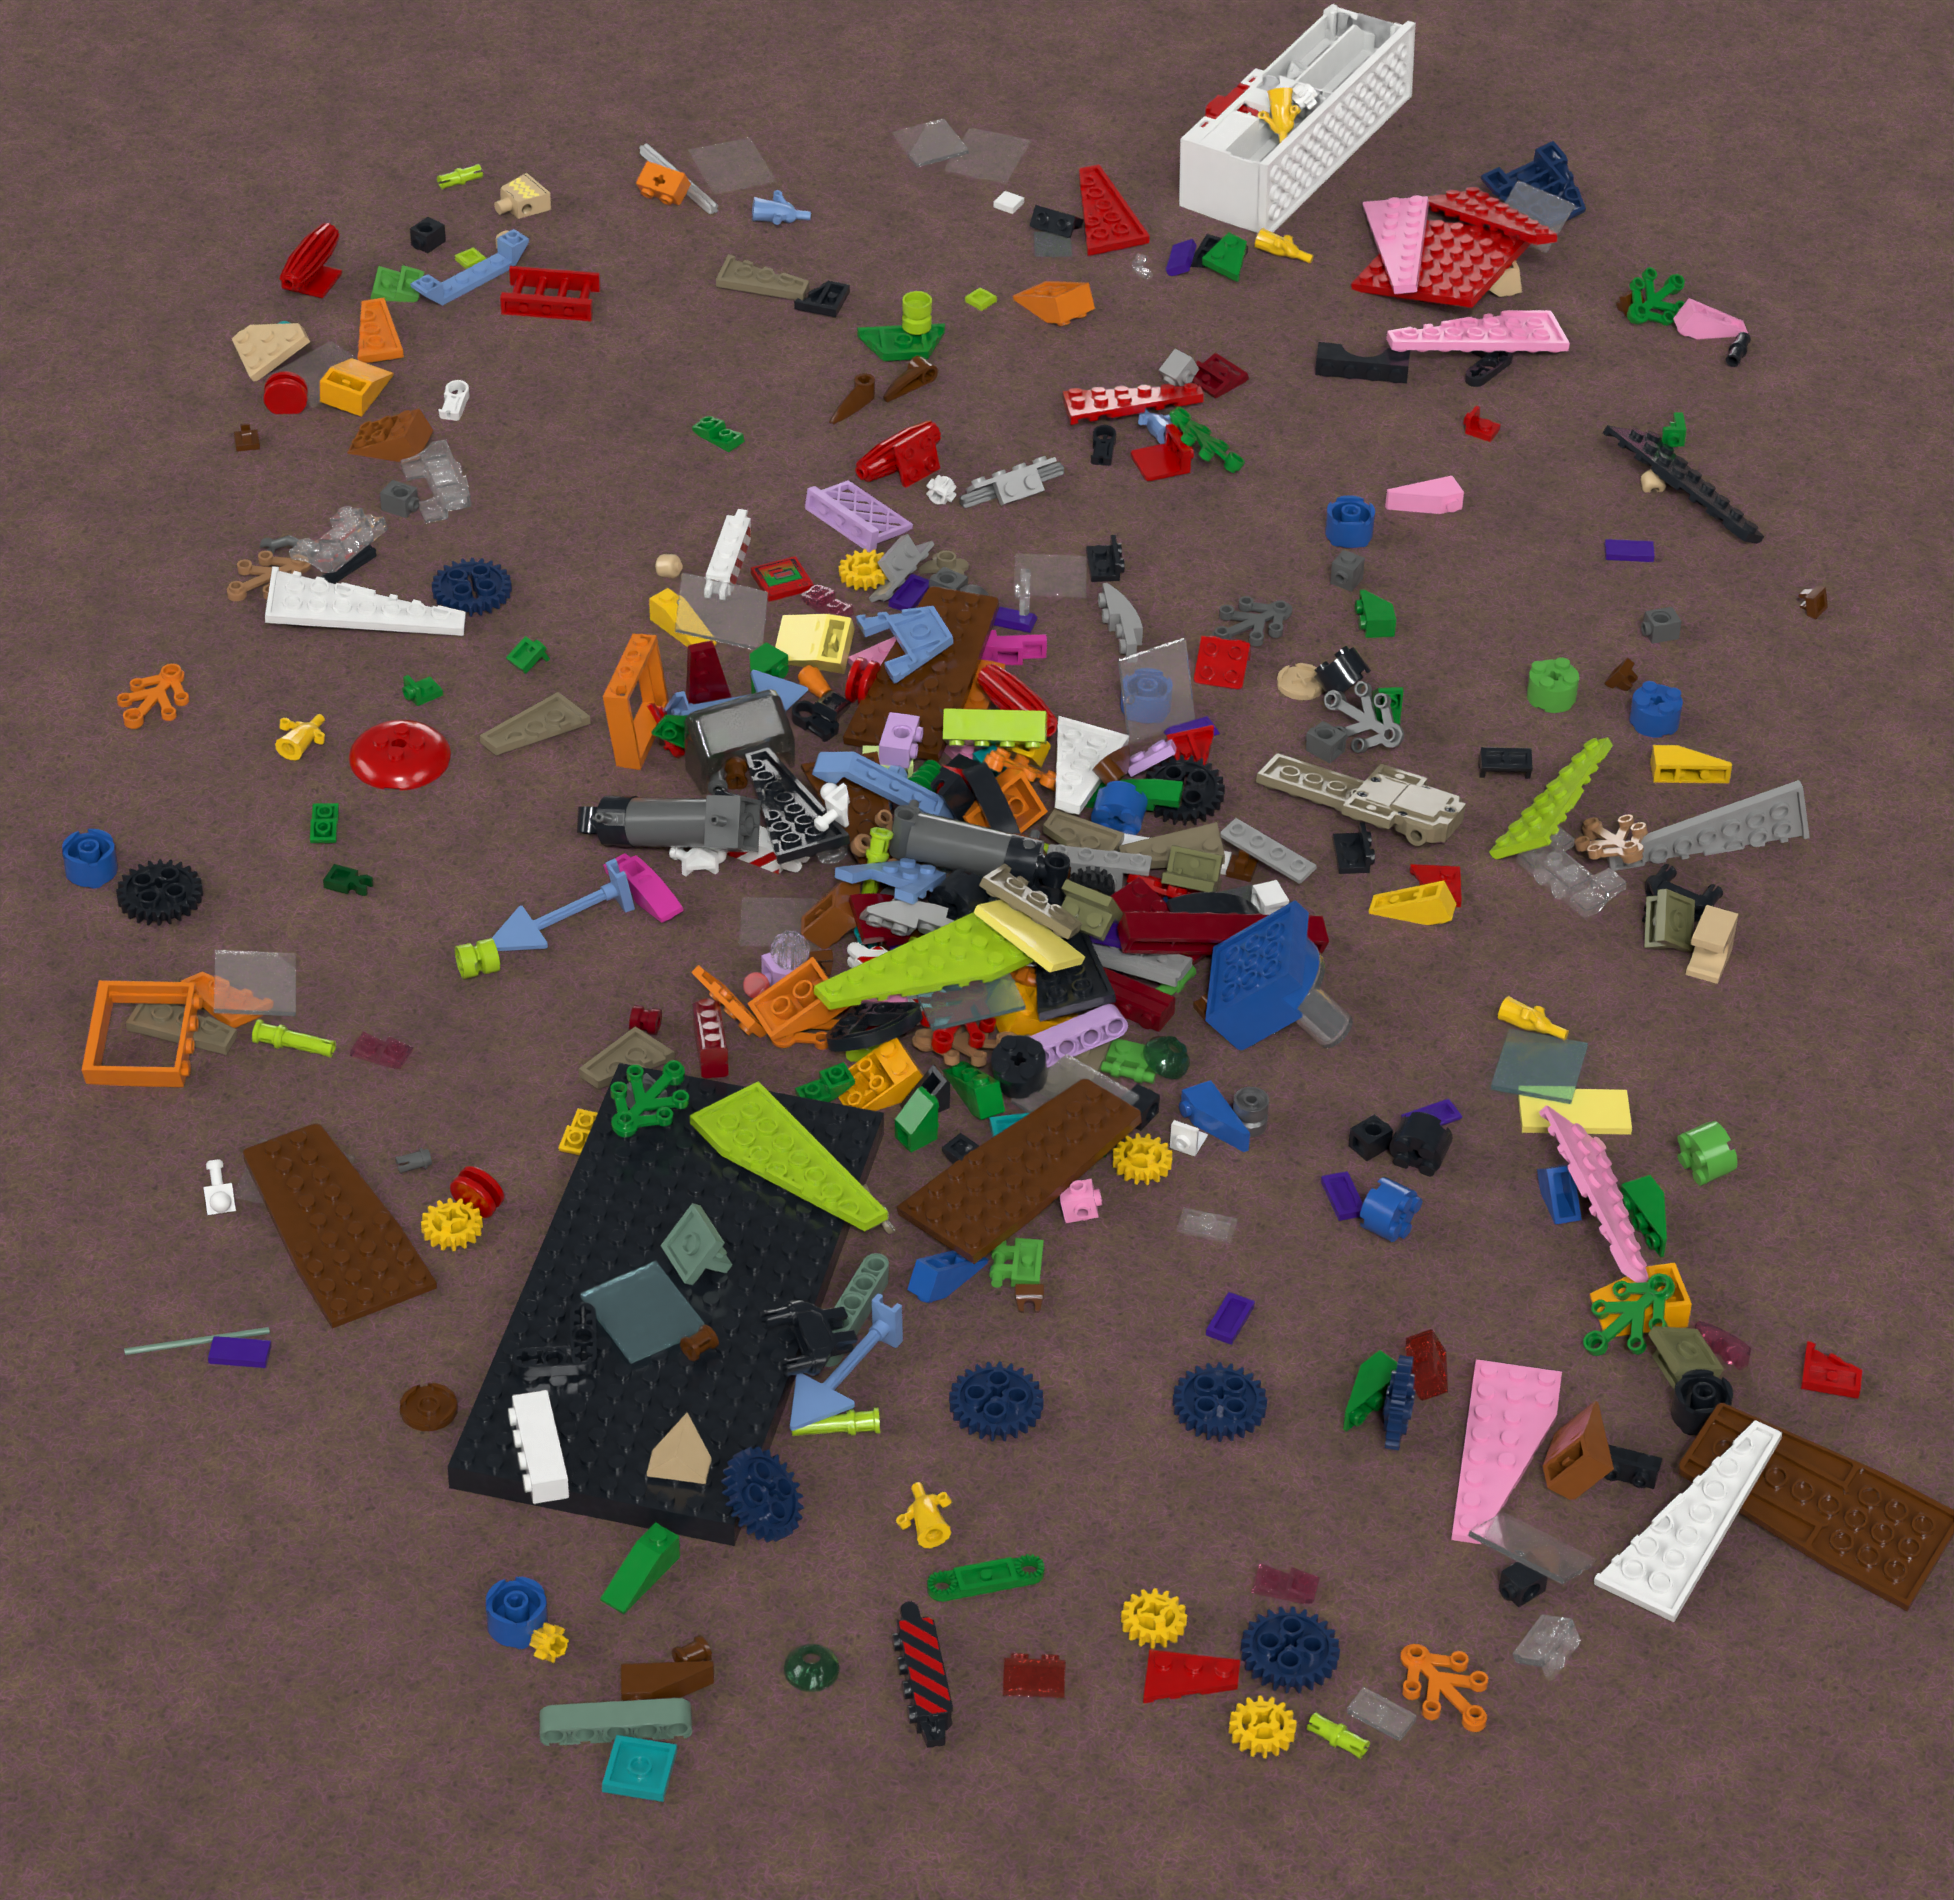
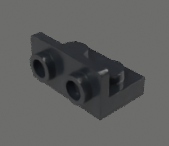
[1030,205,1084,238]
[1086,535,1125,582]
[1332,822,1375,874]
[1604,1444,1663,1489]

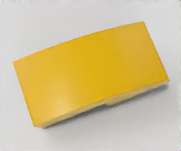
[558,1108,598,1156]

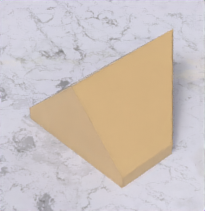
[647,1413,711,1484]

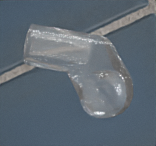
[1131,253,1153,281]

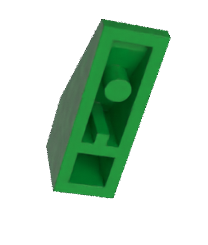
[600,1522,680,1614]

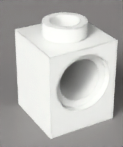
[1251,880,1289,915]

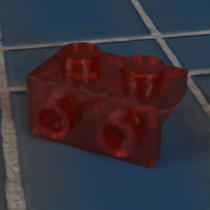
[1003,1653,1066,1698]

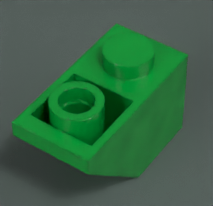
[1355,590,1396,638]
[749,642,789,694]
[1372,687,1404,725]
[895,1086,939,1153]

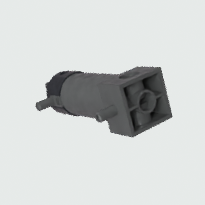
[577,795,761,852]

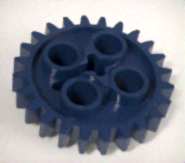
[432,558,512,617]
[1383,1355,1416,1451]
[949,1361,1044,1441]
[1172,1362,1267,1442]
[722,1447,804,1543]
[1240,1607,1340,1693]

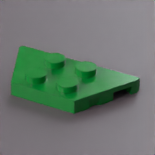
[857,323,945,361]

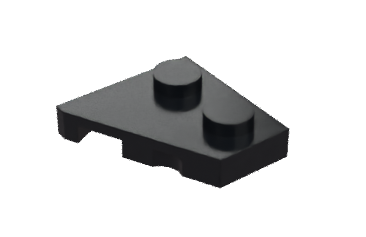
[794,280,850,317]

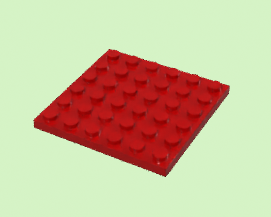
[1351,220,1531,308]

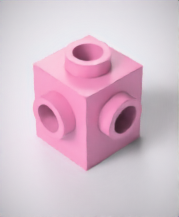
[1060,1179,1102,1223]

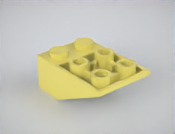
[775,614,855,674]

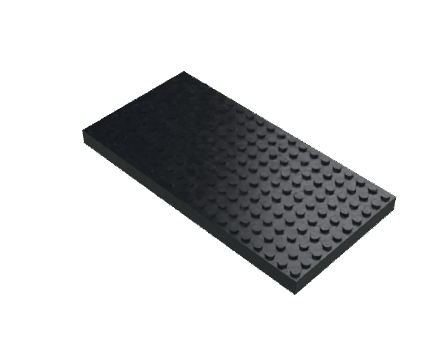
[447,1063,884,1546]

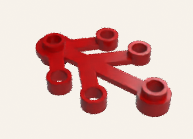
[920,982,996,1054]

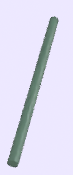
[124,1327,270,1355]

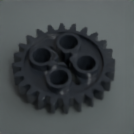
[1146,755,1225,826]
[116,859,203,926]

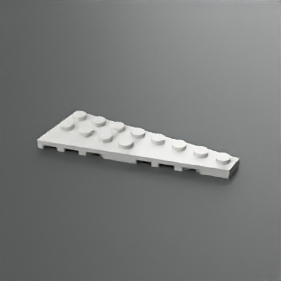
[265,567,466,636]
[1594,1420,1782,1622]

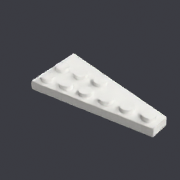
[1055,716,1129,815]

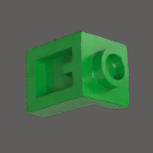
[1661,412,1687,447]
[506,636,550,674]
[402,675,443,707]

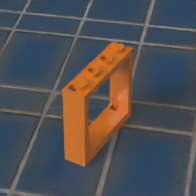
[603,634,669,770]
[82,980,203,1087]

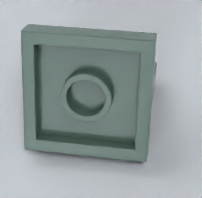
[661,1203,732,1285]

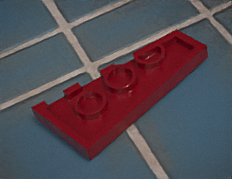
[686,640,736,717]
[1110,877,1208,965]

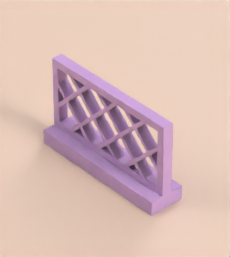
[805,480,913,552]

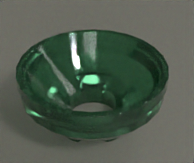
[1143,1036,1190,1079]
[784,1644,839,1692]

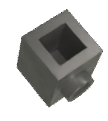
[1330,550,1365,592]

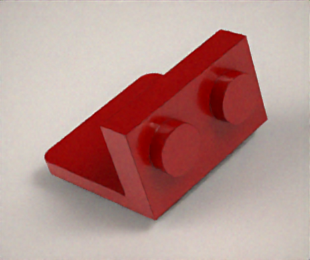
[1131,423,1194,481]
[1194,636,1251,690]

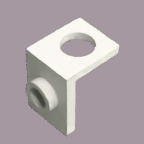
[1170,1120,1208,1156]

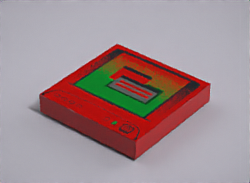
[751,556,814,602]

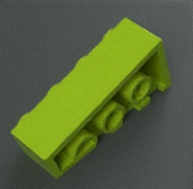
[943,709,1047,749]

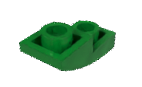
[692,416,745,452]
[310,803,339,843]
[795,1062,855,1102]

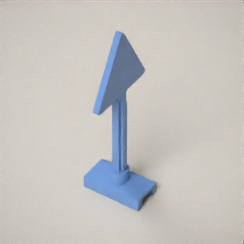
[664,670,808,725]
[492,858,635,951]
[790,1293,903,1431]

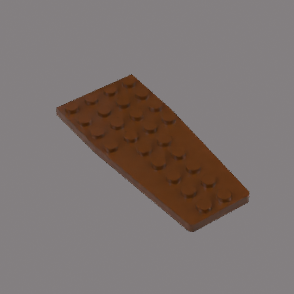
[843,586,999,762]
[897,1079,1142,1264]
[243,1123,437,1329]
[1678,1403,1954,1612]

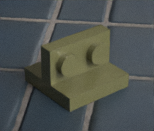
[1161,845,1224,892]
[1061,879,1123,941]
[1644,889,1695,952]
[1648,1326,1724,1389]

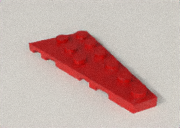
[1079,164,1150,256]
[1063,383,1204,425]

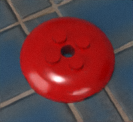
[349,720,451,791]

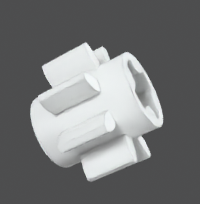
[1292,83,1318,110]
[926,475,956,504]

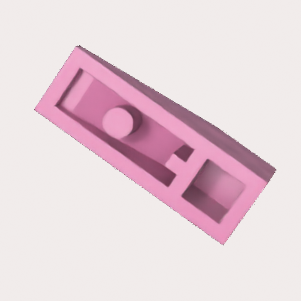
[1673,298,1748,339]
[1385,476,1464,514]

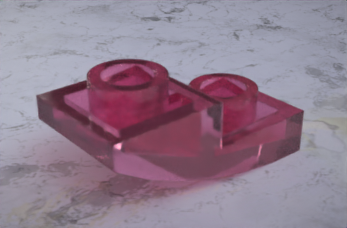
[801,584,854,617]
[350,1031,413,1069]
[1694,1321,1751,1371]
[1250,1563,1320,1604]

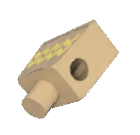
[494,173,551,219]

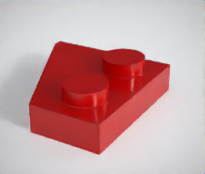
[1166,725,1214,777]
[1410,864,1462,907]
[1801,1341,1863,1399]

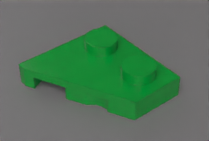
[1202,232,1247,282]

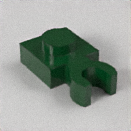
[323,864,373,896]

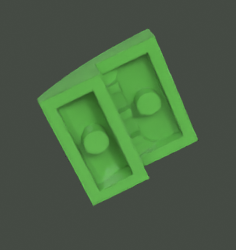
[370,265,424,302]

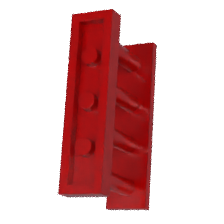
[500,266,600,322]

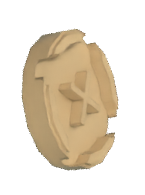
[1277,663,1324,700]

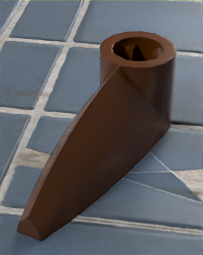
[883,356,938,402]
[829,373,875,424]
[1092,745,1130,786]

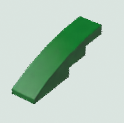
[1085,779,1183,811]

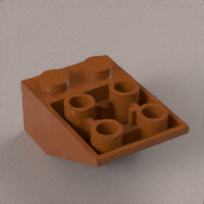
[347,408,434,463]
[801,880,861,949]
[1543,1401,1614,1500]

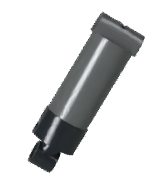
[889,800,1070,889]

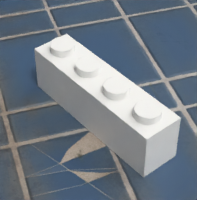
[508,1390,569,1504]

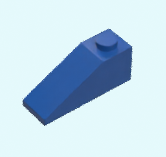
[1179,1080,1250,1152]
[907,1250,989,1303]

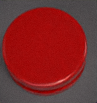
[264,371,308,414]
[845,657,881,704]
[450,1166,504,1218]

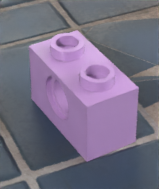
[879,712,923,769]

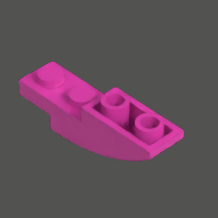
[982,630,1047,665]
[603,853,683,923]

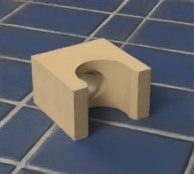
[1686,905,1738,984]

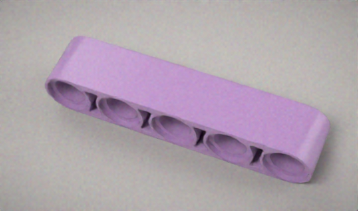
[1030,1004,1128,1068]

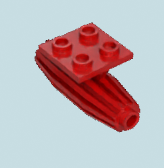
[280,223,342,298]
[855,421,941,488]
[977,664,1058,737]

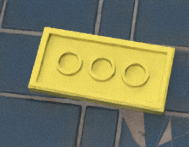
[974,899,1085,972]
[1518,1088,1632,1134]

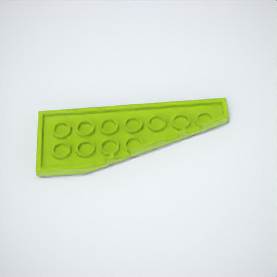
[814,912,1034,1010]
[690,1081,888,1231]

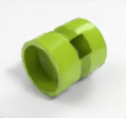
[902,291,932,335]
[455,938,500,979]

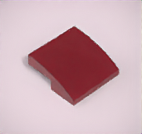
[1191,352,1249,398]
[849,893,911,947]

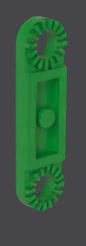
[927,1554,1045,1602]

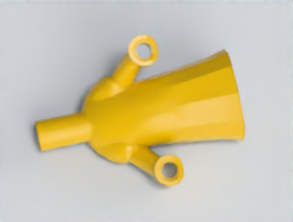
[1258,87,1301,144]
[1254,228,1314,263]
[275,714,325,761]
[1498,996,1569,1040]
[896,1482,952,1548]

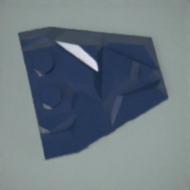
[1481,141,1586,229]

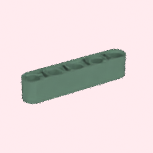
[825,1253,889,1367]
[539,1698,693,1746]

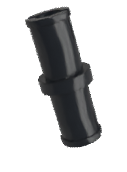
[1726,332,1751,367]

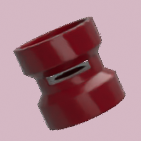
[629,1005,662,1035]

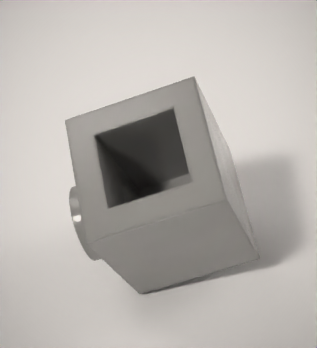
[1159,349,1199,386]

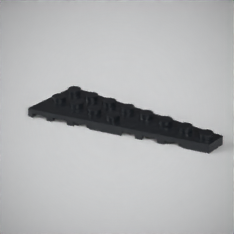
[1603,425,1764,544]
[745,747,850,864]
[1035,878,1116,1022]

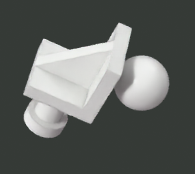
[814,783,850,832]
[669,847,727,876]
[203,1159,236,1215]

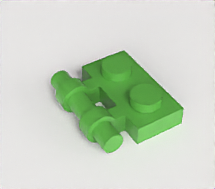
[1101,1038,1166,1084]
[989,1238,1044,1288]

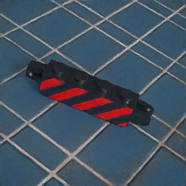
[892,1601,953,1748]

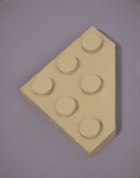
[232,323,310,381]

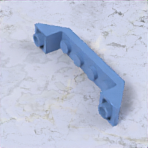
[411,229,529,305]
[812,752,954,819]

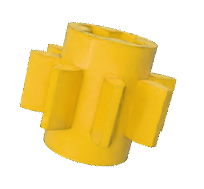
[529,1622,569,1663]

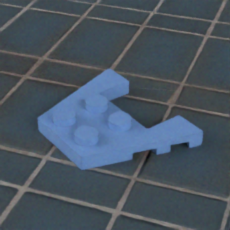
[856,606,954,683]
[835,858,946,904]

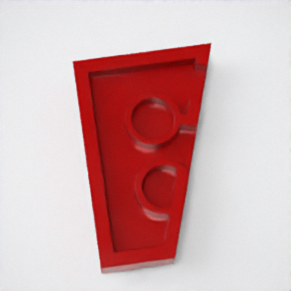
[1127,874,1204,899]
[1143,1650,1240,1704]

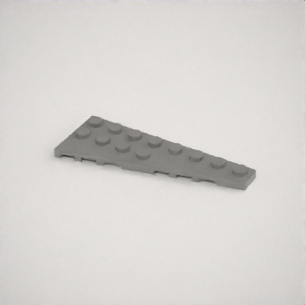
[1605,780,1810,871]

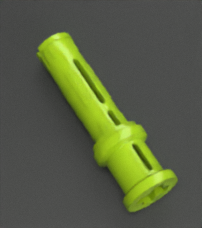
[861,827,893,894]
[252,1019,336,1058]
[792,1407,880,1436]

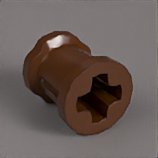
[725,757,748,789]
[680,1324,719,1361]
[672,1635,712,1662]

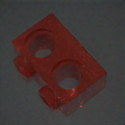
[1406,1329,1448,1401]

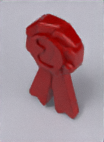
[647,703,685,759]

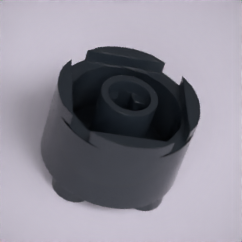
[1314,646,1372,701]
[928,868,991,921]
[991,1035,1048,1099]
[1389,1112,1453,1177]
[1671,1369,1733,1435]

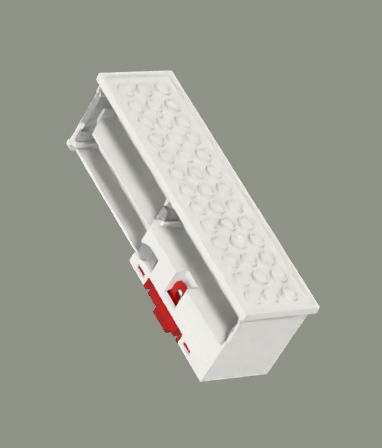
[1179,4,1416,235]

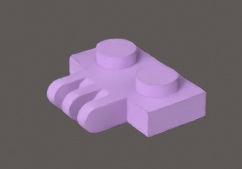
[1128,739,1177,777]

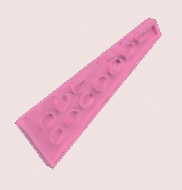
[1363,195,1429,294]
[1539,1105,1649,1283]

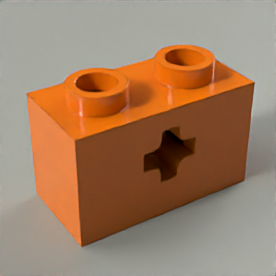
[636,161,691,206]

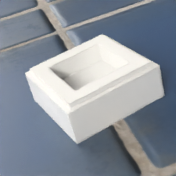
[994,191,1024,214]

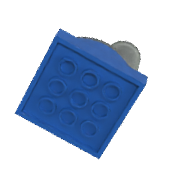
[1205,900,1353,1050]

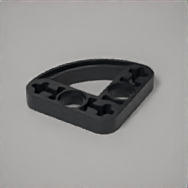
[826,1002,923,1052]

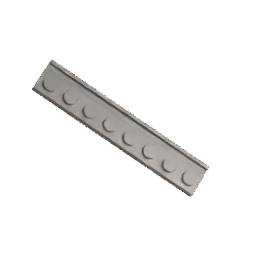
[1092,942,1192,987]

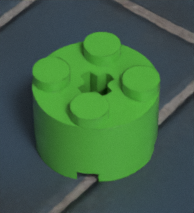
[1527,657,1579,713]
[1677,1121,1738,1186]

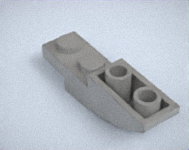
[1098,583,1143,662]
[859,901,954,936]

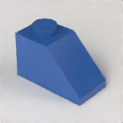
[1537,1165,1582,1224]

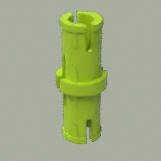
[437,164,483,190]
[1307,1712,1370,1759]

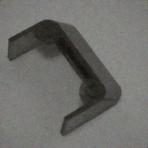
[684,689,795,795]

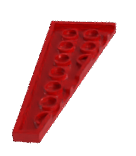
[1428,187,1557,245]

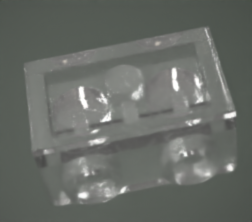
[1513,1614,1581,1680]

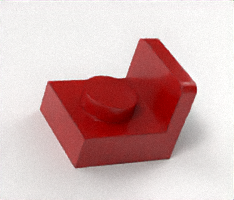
[1463,406,1501,442]

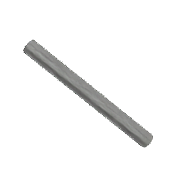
[639,143,718,215]

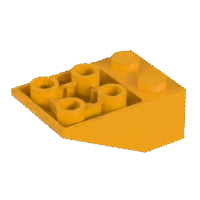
[320,358,393,417]
[987,981,1078,1036]
[838,1037,924,1111]
[1590,1263,1692,1337]

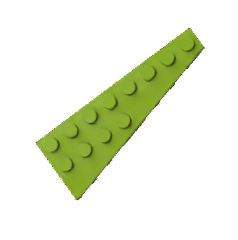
[1489,737,1613,859]

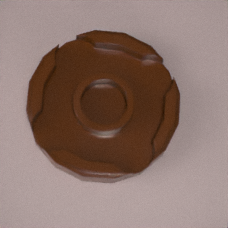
[400,1383,458,1431]

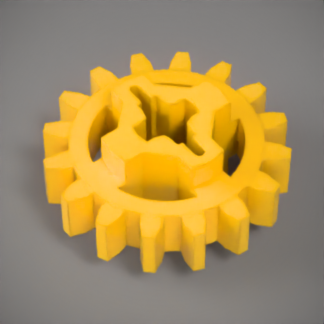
[839,549,888,591]
[1113,1133,1172,1185]
[421,1198,483,1251]
[1121,1588,1187,1649]
[1229,1695,1297,1758]

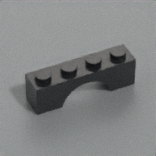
[1315,342,1410,384]

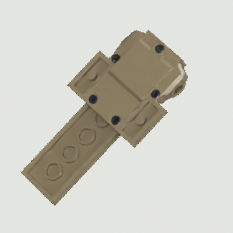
[1256,753,1466,846]

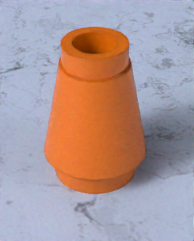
[798,665,833,698]

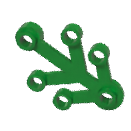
[1627,267,1685,326]
[1169,406,1245,473]
[610,1060,689,1137]
[1583,1274,1675,1356]

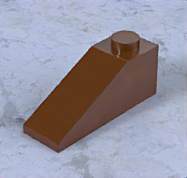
[621,1661,714,1701]

